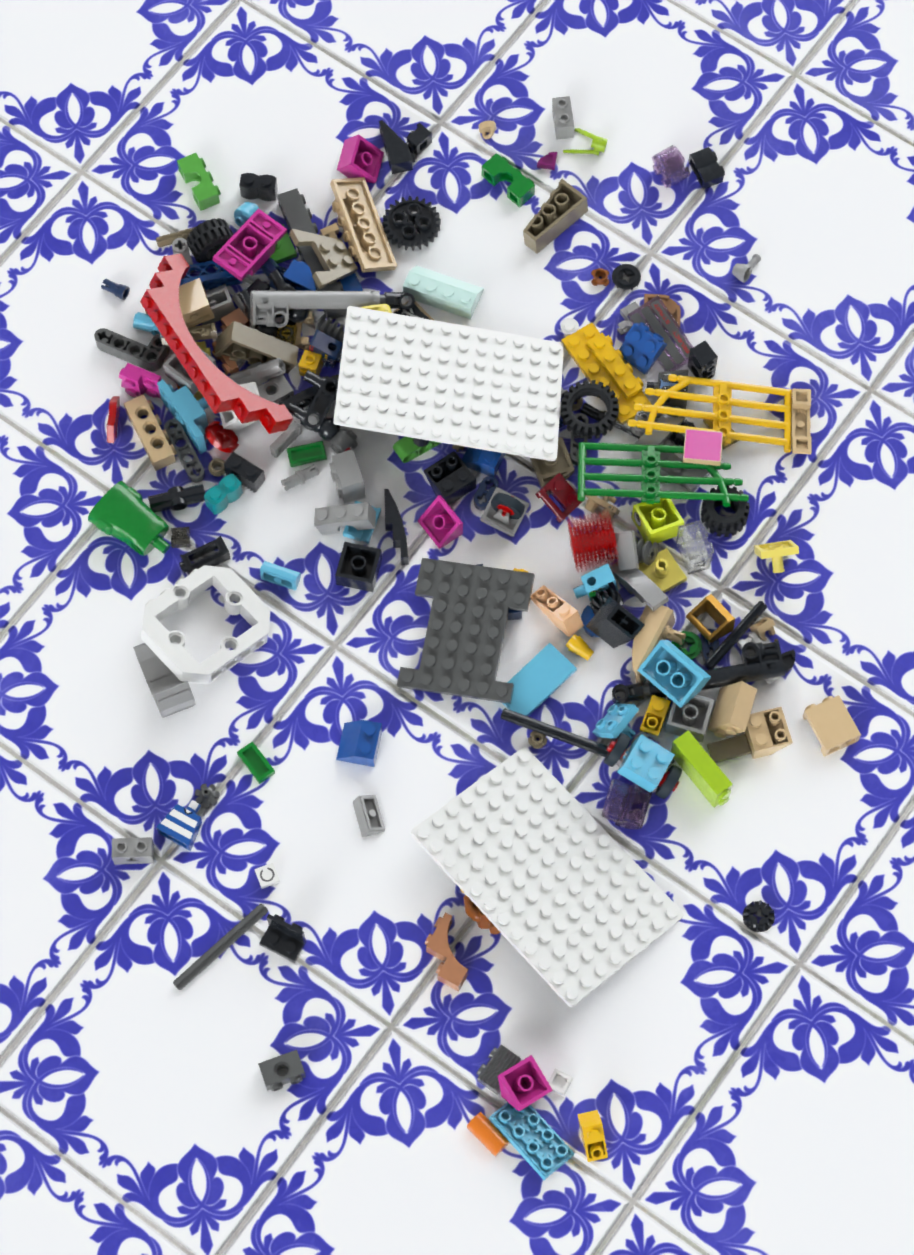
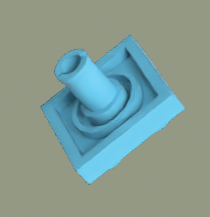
[592,703,639,740]

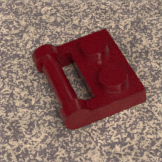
[535,473,583,523]

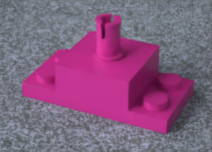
[213,208,287,281]

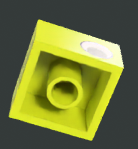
[631,498,684,545]

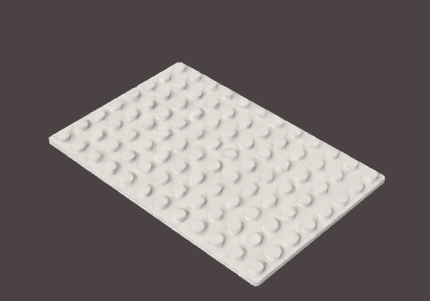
[333,306,564,461]
[411,747,684,1007]

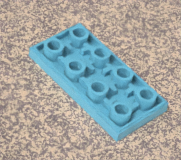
[502,643,577,716]
[489,1102,575,1180]

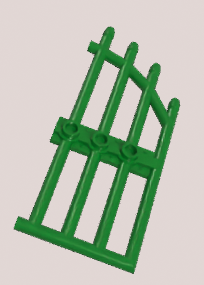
[577,442,749,507]

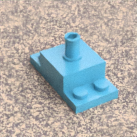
[157,379,210,454]

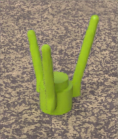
[563,128,608,155]

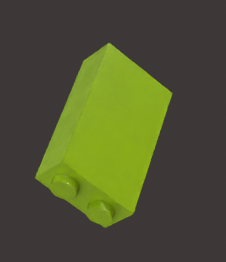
[671,730,733,808]

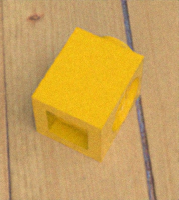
[298,350,323,377]

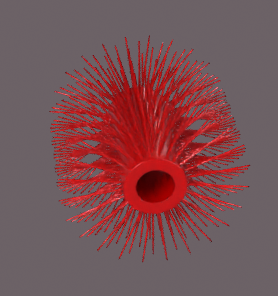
[567,511,619,573]

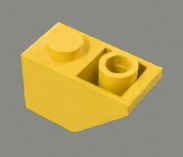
[640,695,671,737]
[577,1110,608,1162]

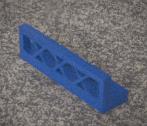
[180,261,243,291]

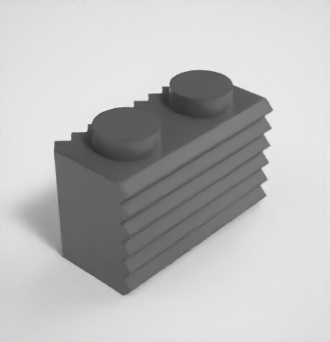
[477,1045,521,1095]

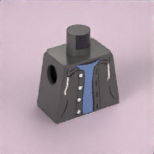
[646,370,689,409]

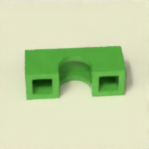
[177,153,221,211]

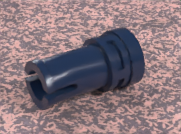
[101,278,130,300]

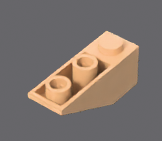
[531,585,584,637]

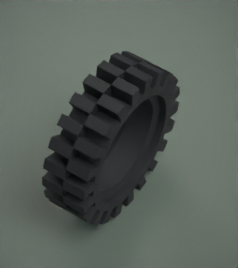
[561,380,619,439]

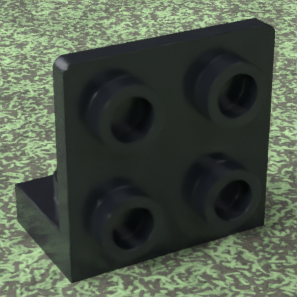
[259,914,306,963]

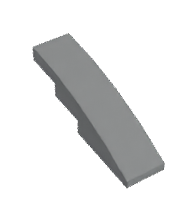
[610,561,669,612]

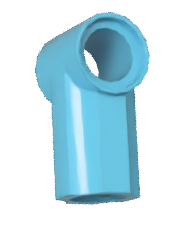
[133,312,161,336]

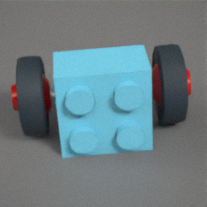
[604,733,682,799]

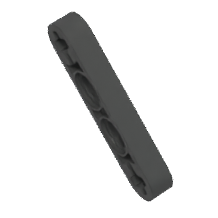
[164,419,205,483]

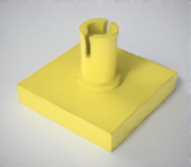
[754,540,799,573]
[638,548,687,593]

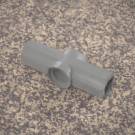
[229,358,286,386]

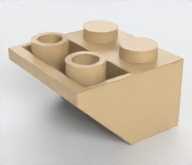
[744,707,793,759]

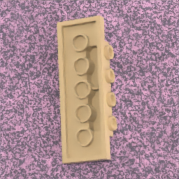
[330,177,397,273]

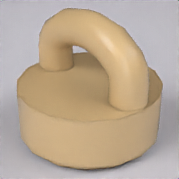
[478,120,497,140]

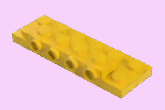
[561,323,652,425]

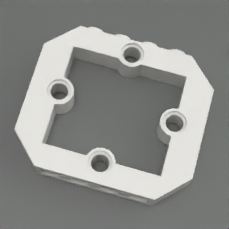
[141,565,271,684]

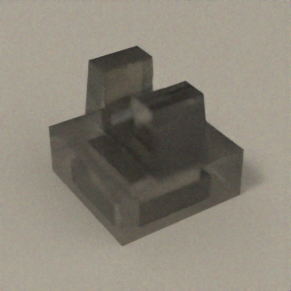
[170,527,191,548]

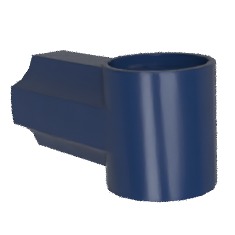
[260,258,287,289]

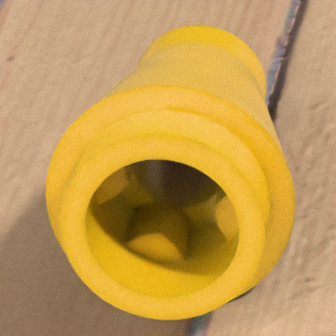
[565,634,594,661]

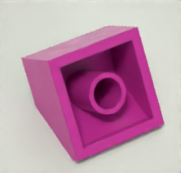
[337,134,384,183]

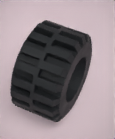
[186,218,234,263]
[701,485,750,537]

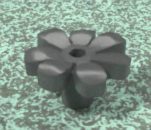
[195,784,220,809]

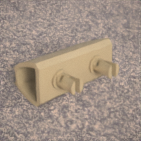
[632,604,686,684]

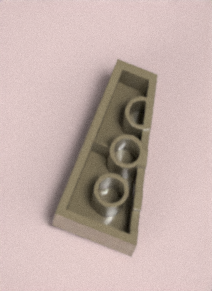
[523,179,588,254]
[214,321,299,374]

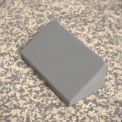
[353,795,385,837]

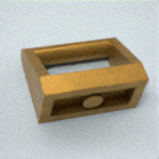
[686,594,735,643]

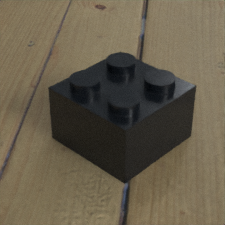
[335,542,382,592]

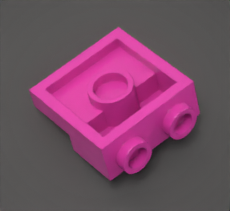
[119,363,162,399]

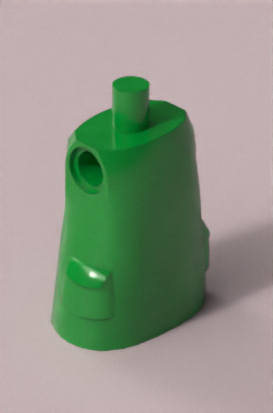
[88,481,170,556]

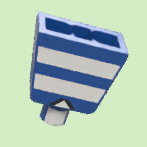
[156,800,202,851]

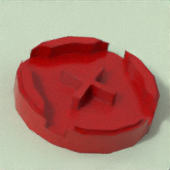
[205,421,239,453]

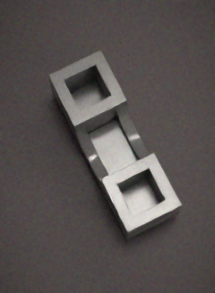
[314,502,376,535]

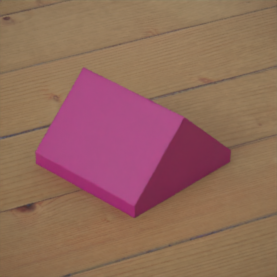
[418,495,463,549]
[498,1055,553,1112]

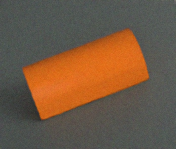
[467,1112,510,1157]

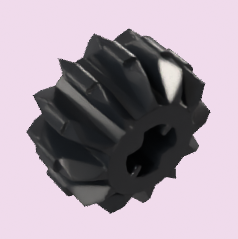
[590,587,624,615]

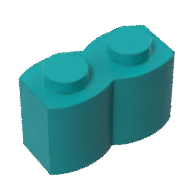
[204,474,243,515]

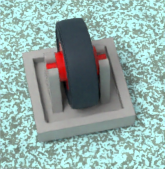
[480,487,530,537]

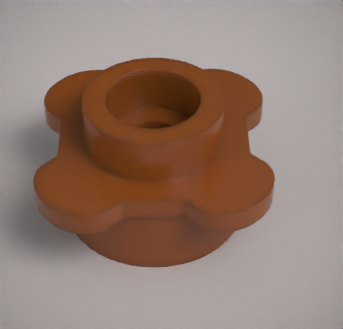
[591,268,609,286]

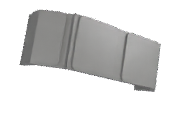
[133,643,196,718]

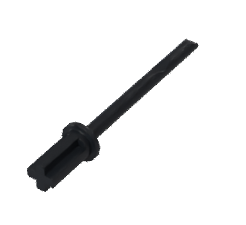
[580,403,640,439]

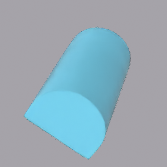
[260,561,301,590]

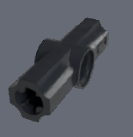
[148,484,205,513]

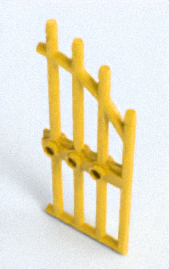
[627,374,792,453]

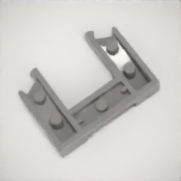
[635,414,723,492]

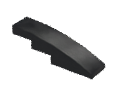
[384,489,409,565]

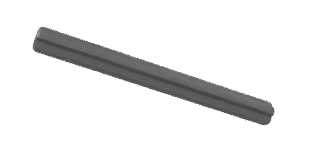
[173,904,268,990]

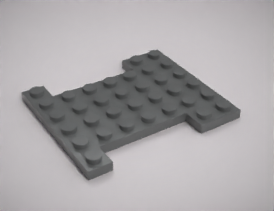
[397,558,535,704]

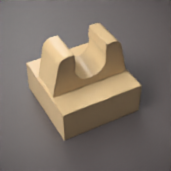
[319,223,339,239]
[750,617,775,641]

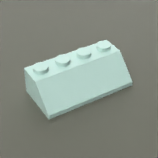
[403,265,484,320]

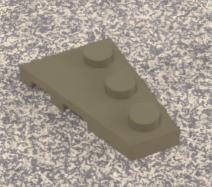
[160,322,218,346]

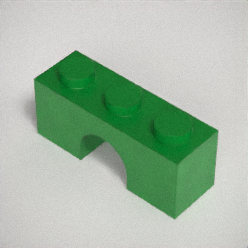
[481,153,535,208]

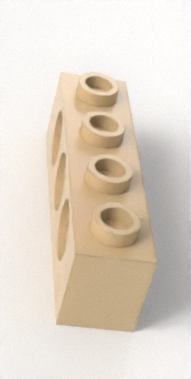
[123,394,177,471]

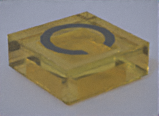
[276,325,298,345]

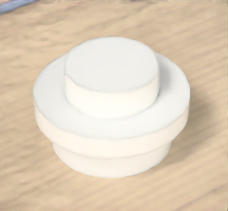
[561,318,579,336]

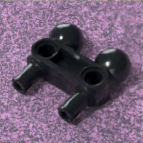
[237,270,309,338]
[287,370,341,441]

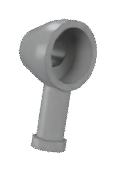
[732,254,761,283]

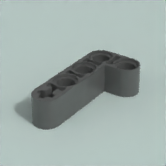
[94,328,170,372]

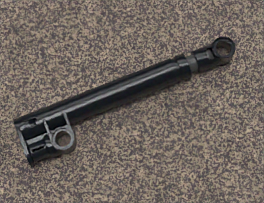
[612,639,785,704]

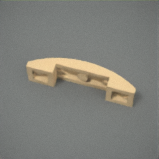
[791,388,812,454]

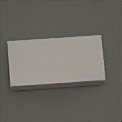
[270,421,301,458]
[615,530,639,571]

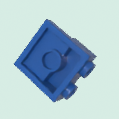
[619,322,667,375]

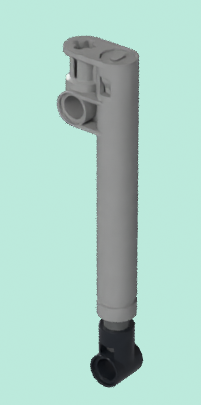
[250,291,415,328]

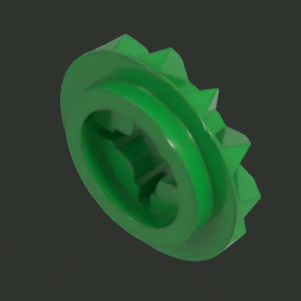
[671,631,702,660]

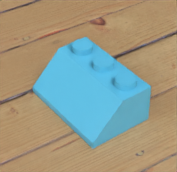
[637,640,711,708]

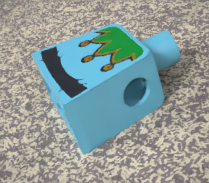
[573,564,619,601]

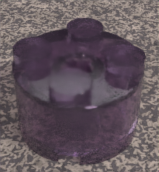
[652,145,690,188]

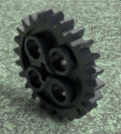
[382,196,441,251]

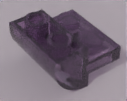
[601,779,652,829]

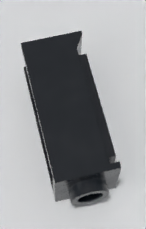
[179,536,231,576]

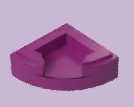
[537,152,558,170]

